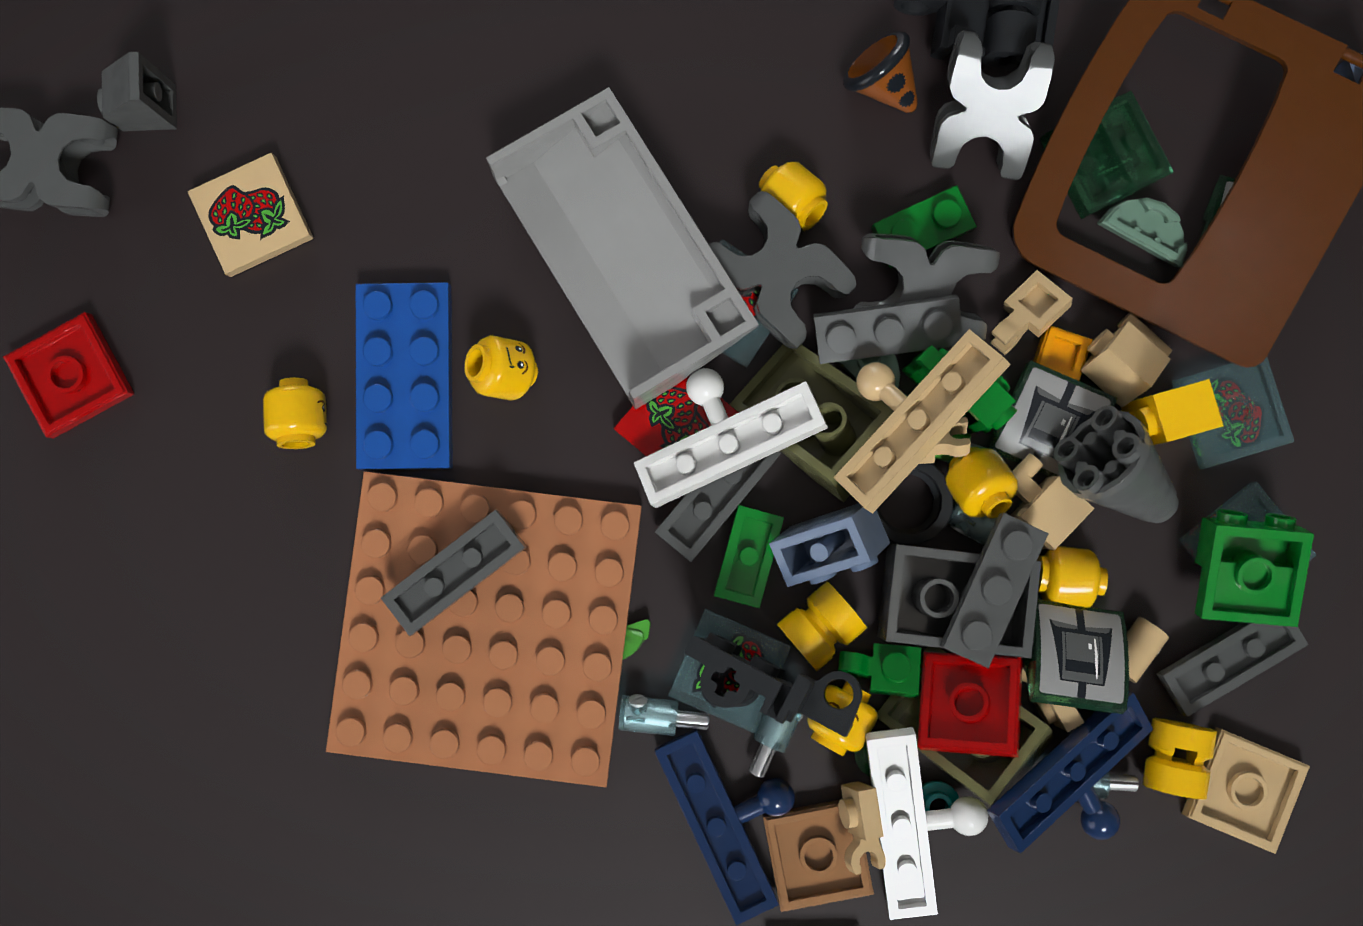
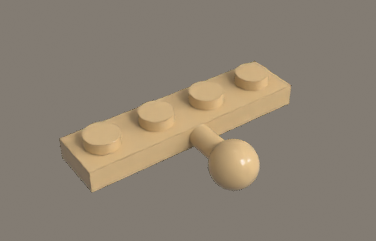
[833,329,1011,514]

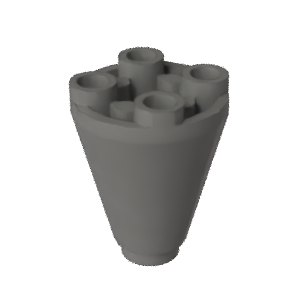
[1054,405,1179,523]

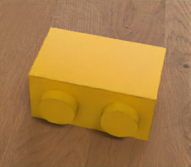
[1121,379,1224,445]

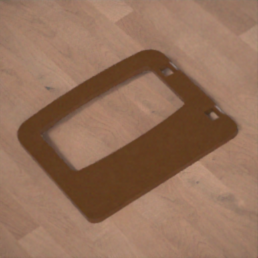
[1012,0,1363,368]

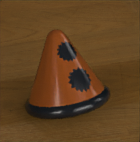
[843,31,918,113]

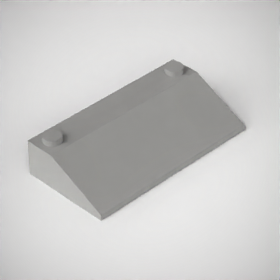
[486,87,759,410]

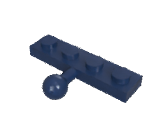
[987,690,1153,854]
[654,729,795,926]

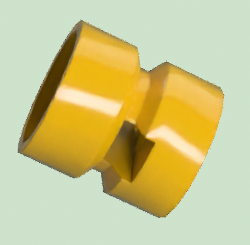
[777,581,867,671]
[1142,718,1217,799]

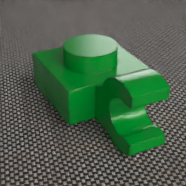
[838,643,921,698]

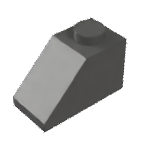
[97,52,177,132]

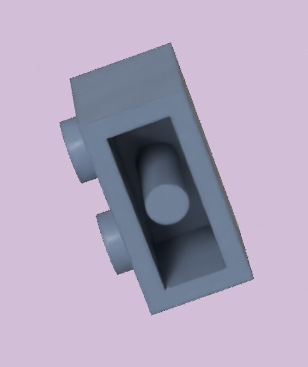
[769,503,890,587]

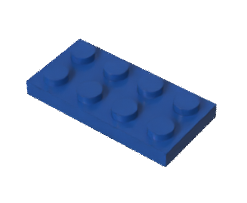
[356,283,453,470]

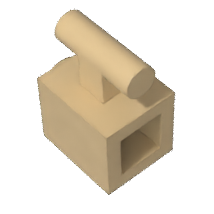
[1081,313,1172,407]
[1010,453,1094,550]

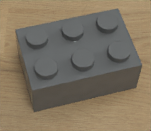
[877,544,1041,658]

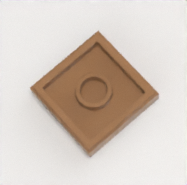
[762,799,874,912]

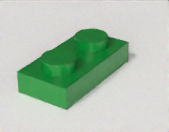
[871,185,977,269]
[714,505,784,609]

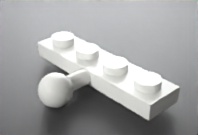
[634,368,828,508]
[865,727,988,920]

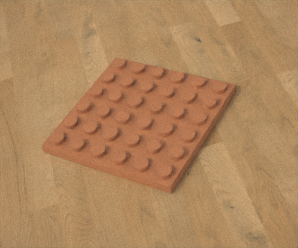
[326,471,642,787]

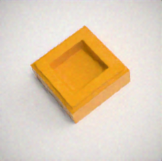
[1030,326,1093,384]

